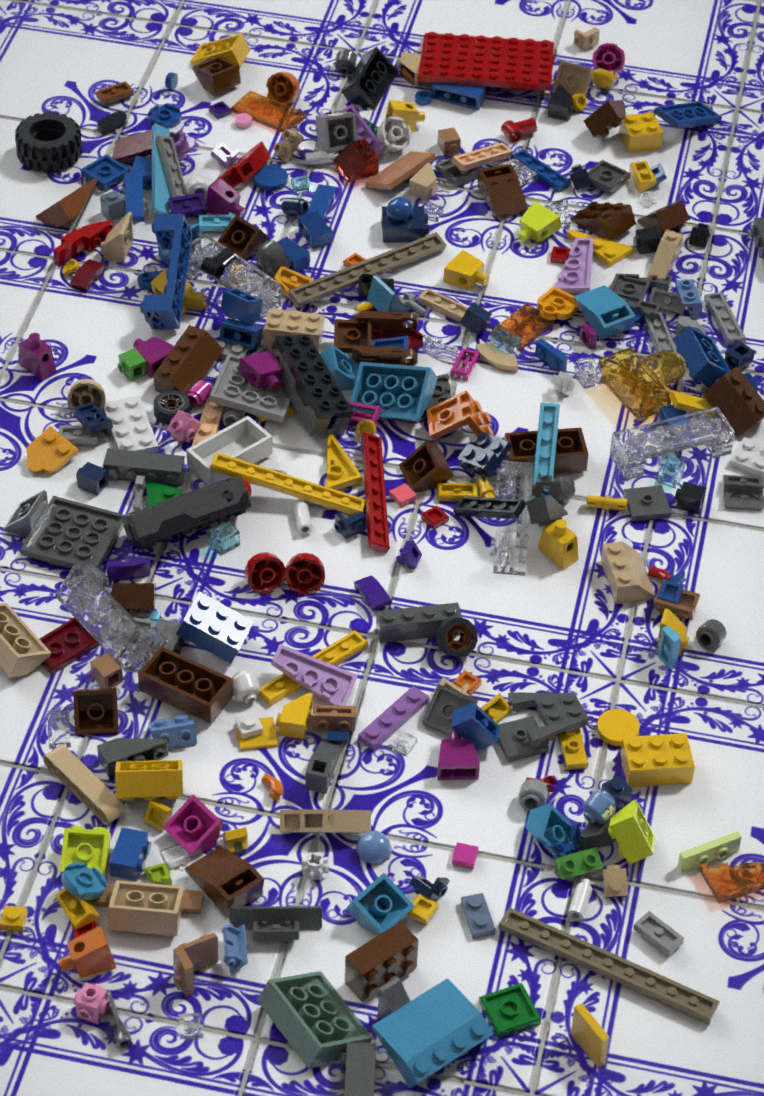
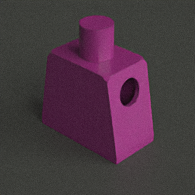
[206,178,246,217]
[18,333,56,381]
[133,337,174,378]
[237,350,283,391]
[437,732,480,780]

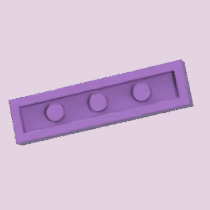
[339,104,386,160]
[358,686,429,751]

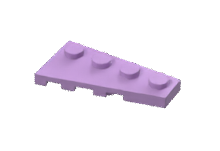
[554,238,594,293]
[271,644,358,706]

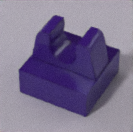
[396,540,422,569]

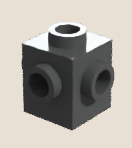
[532,475,561,501]

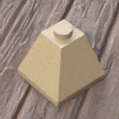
[101,212,134,263]

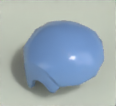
[356,831,392,864]

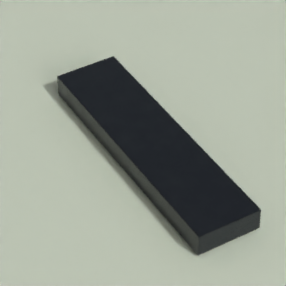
[453,497,527,519]

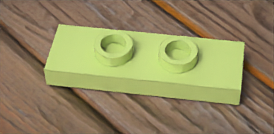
[677,831,742,873]

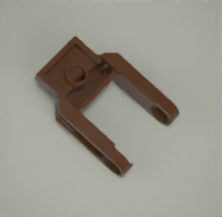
[334,311,418,366]

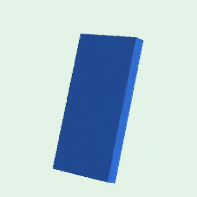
[653,101,722,129]

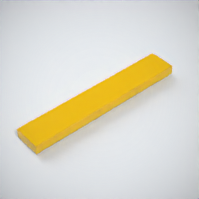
[258,630,368,706]

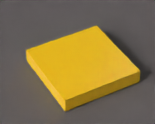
[571,1003,610,1068]

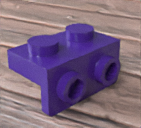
[168,192,209,220]

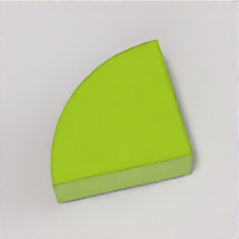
[144,863,172,885]

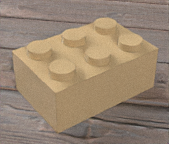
[263,308,324,352]

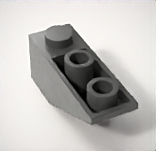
[526,495,568,527]
[97,738,168,778]
[305,739,344,794]

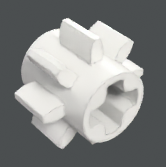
[551,372,575,394]
[302,852,329,880]

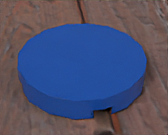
[148,104,182,129]
[254,165,288,191]

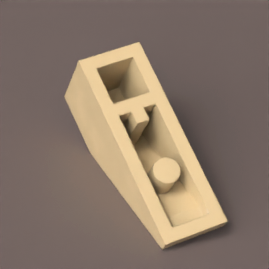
[647,230,683,278]

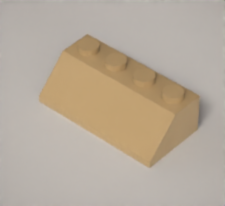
[0,603,51,678]

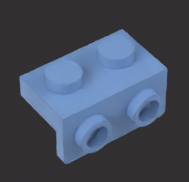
[675,279,703,320]
[148,715,197,749]

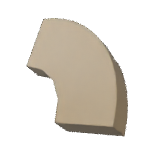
[475,343,518,371]

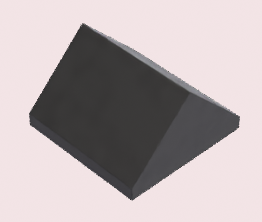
[4,490,48,537]

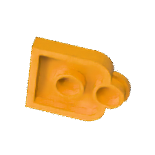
[537,287,580,320]
[26,426,78,474]

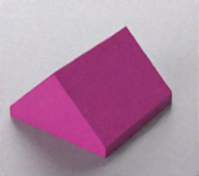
[163,794,223,856]

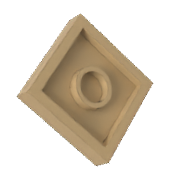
[552,60,593,96]

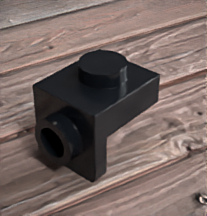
[689,223,713,248]

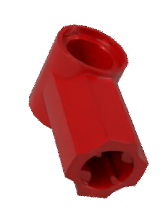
[501,118,537,142]

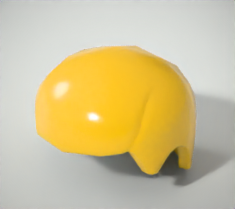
[591,69,618,89]

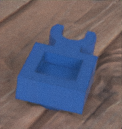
[658,568,685,604]

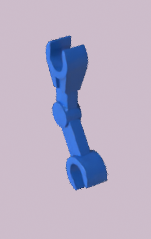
[549,822,584,858]

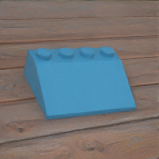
[350,362,438,421]
[371,978,494,1088]

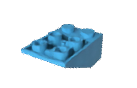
[573,285,636,340]

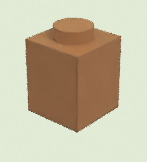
[437,127,461,156]
[90,653,123,688]

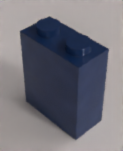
[381,206,429,243]

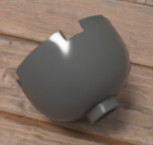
[256,239,291,276]

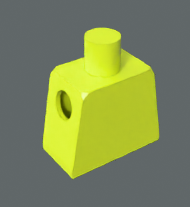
[518,201,562,242]

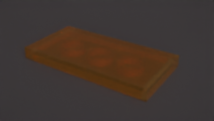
[231,90,306,133]

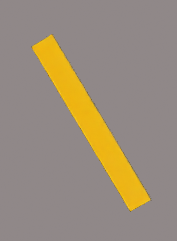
[210,452,366,515]

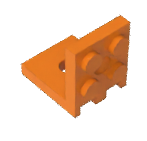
[427,390,493,441]

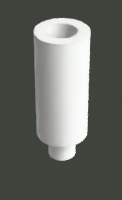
[305,151,340,166]
[294,499,313,535]
[567,879,593,921]

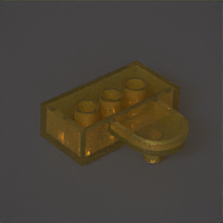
[597,347,686,421]

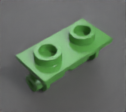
[554,847,604,880]

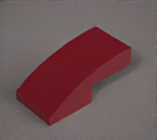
[70,259,106,292]

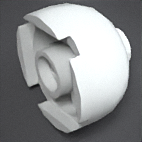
[377,116,412,152]

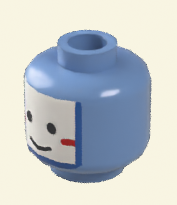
[582,791,616,824]

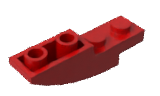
[217,142,271,189]
[53,220,114,267]

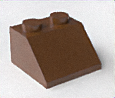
[192,56,241,95]
[583,100,626,138]
[637,200,690,236]
[216,215,270,260]
[399,440,454,493]
[112,583,156,613]
[73,687,119,734]

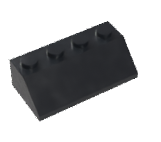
[341,46,398,109]

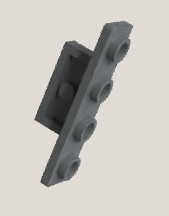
[230,906,322,942]

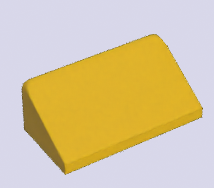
[629,161,657,193]
[480,693,513,723]
[55,887,100,929]

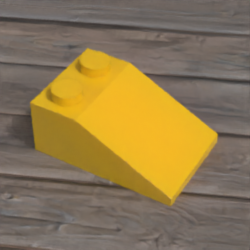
[190,33,250,68]

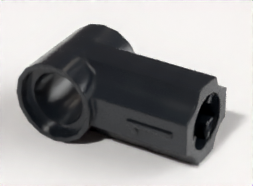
[201,247,236,279]
[357,274,394,298]

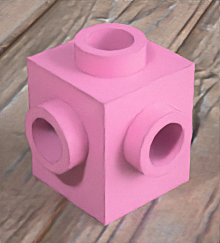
[166,410,202,443]
[74,983,110,1024]

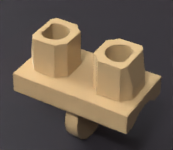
[273,127,305,162]

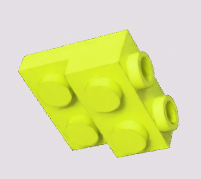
[60,826,111,877]

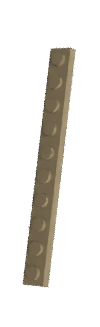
[288,232,446,308]
[498,907,720,1024]

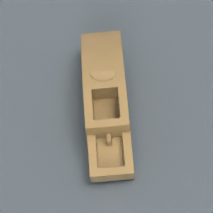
[280,809,371,833]

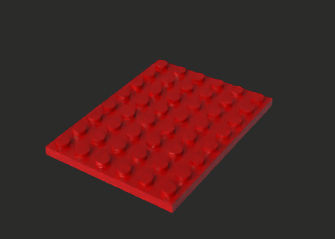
[418,32,554,91]

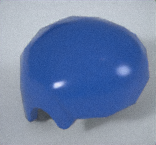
[386,197,414,221]

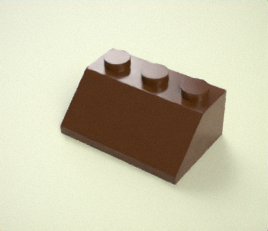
[702,366,764,438]

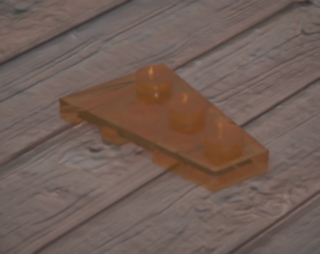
[698,862,764,904]

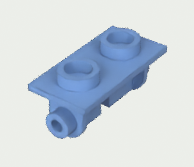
[222,923,248,974]

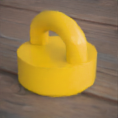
[572,93,587,110]
[356,420,377,437]

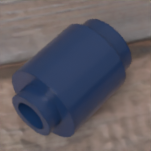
[281,197,309,216]

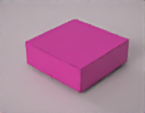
[452,842,479,869]

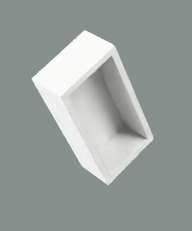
[187,416,273,485]

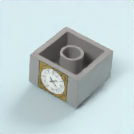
[316,112,358,152]

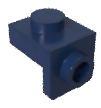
[569,164,592,190]
[334,511,366,539]
[409,876,450,899]

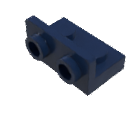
[73,402,113,437]

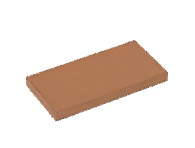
[365,151,436,190]

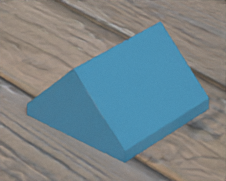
[367,275,408,312]

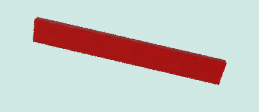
[361,432,390,553]

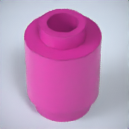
[187,380,212,407]

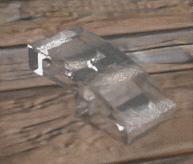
[422,335,458,365]
[160,843,197,890]

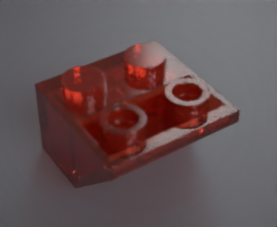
[333,138,379,183]

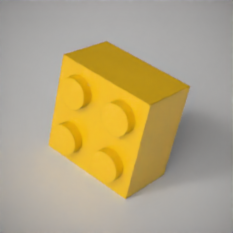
[619,112,663,153]

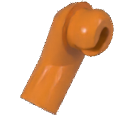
[261,773,284,801]

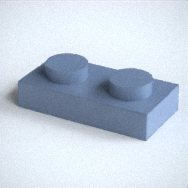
[461,893,495,939]

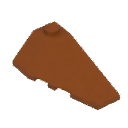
[35,178,98,227]

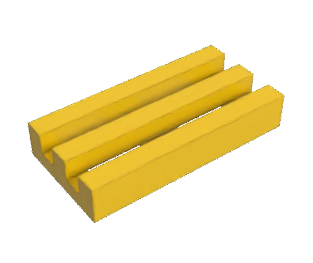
[437,483,478,502]

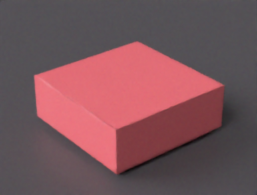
[389,483,417,507]

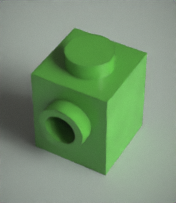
[118,348,147,381]

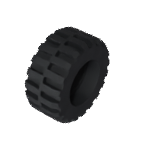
[15,112,82,173]

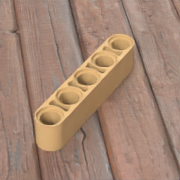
[43,745,126,825]

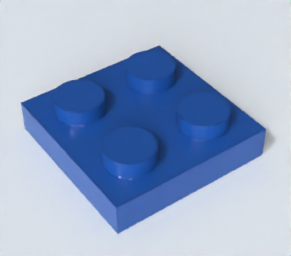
[81,154,130,190]

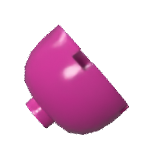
[592,43,625,76]

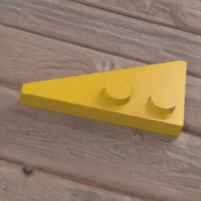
[566,230,634,267]
[327,434,362,490]

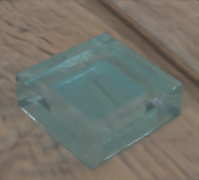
[291,176,313,194]

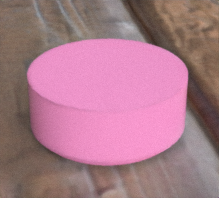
[235,113,252,128]

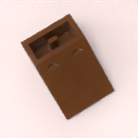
[477,164,528,218]
[570,202,636,239]
[184,847,264,916]

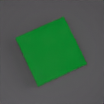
[479,983,541,1038]

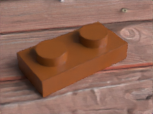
[96,81,134,105]

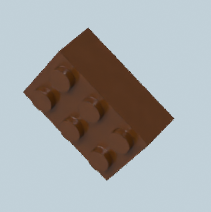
[345,921,419,1002]

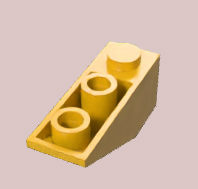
[151,268,207,310]

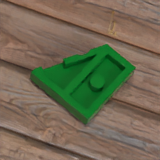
[146,480,182,506]

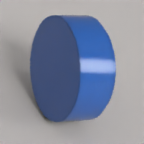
[165,72,178,90]
[415,91,432,106]

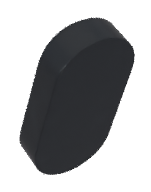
[97,111,127,134]

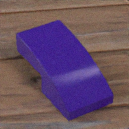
[107,556,151,581]
[354,575,392,610]

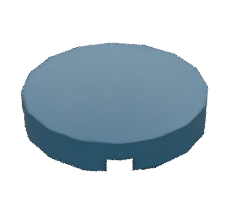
[61,862,107,900]

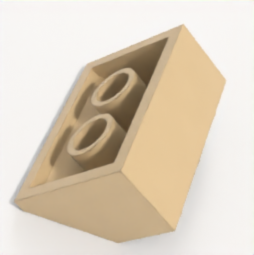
[601,541,656,604]
[108,880,184,936]

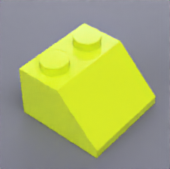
[608,800,656,864]

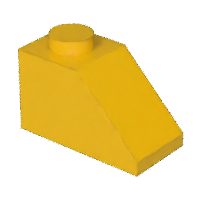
[656,609,690,657]
[276,693,313,739]

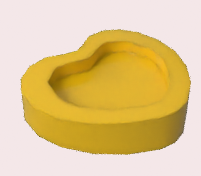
[62,259,79,276]

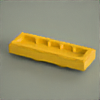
[558,728,588,770]

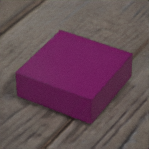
[579,323,597,349]

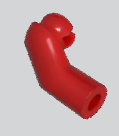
[648,566,670,583]

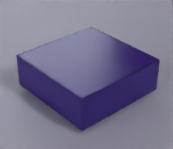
[208,101,232,119]

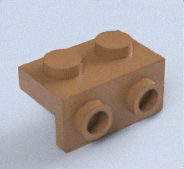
[653,583,701,619]
[312,705,356,731]

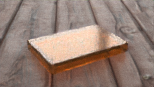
[492,303,555,351]

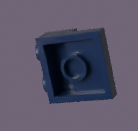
[457,432,512,477]

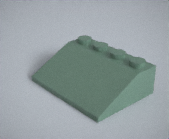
[257,971,373,1068]

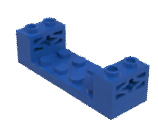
[140,214,193,329]

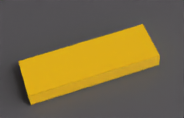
[669,390,720,419]

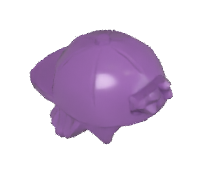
[170,130,196,161]

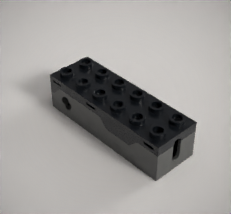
[270,335,353,436]
[121,476,252,549]

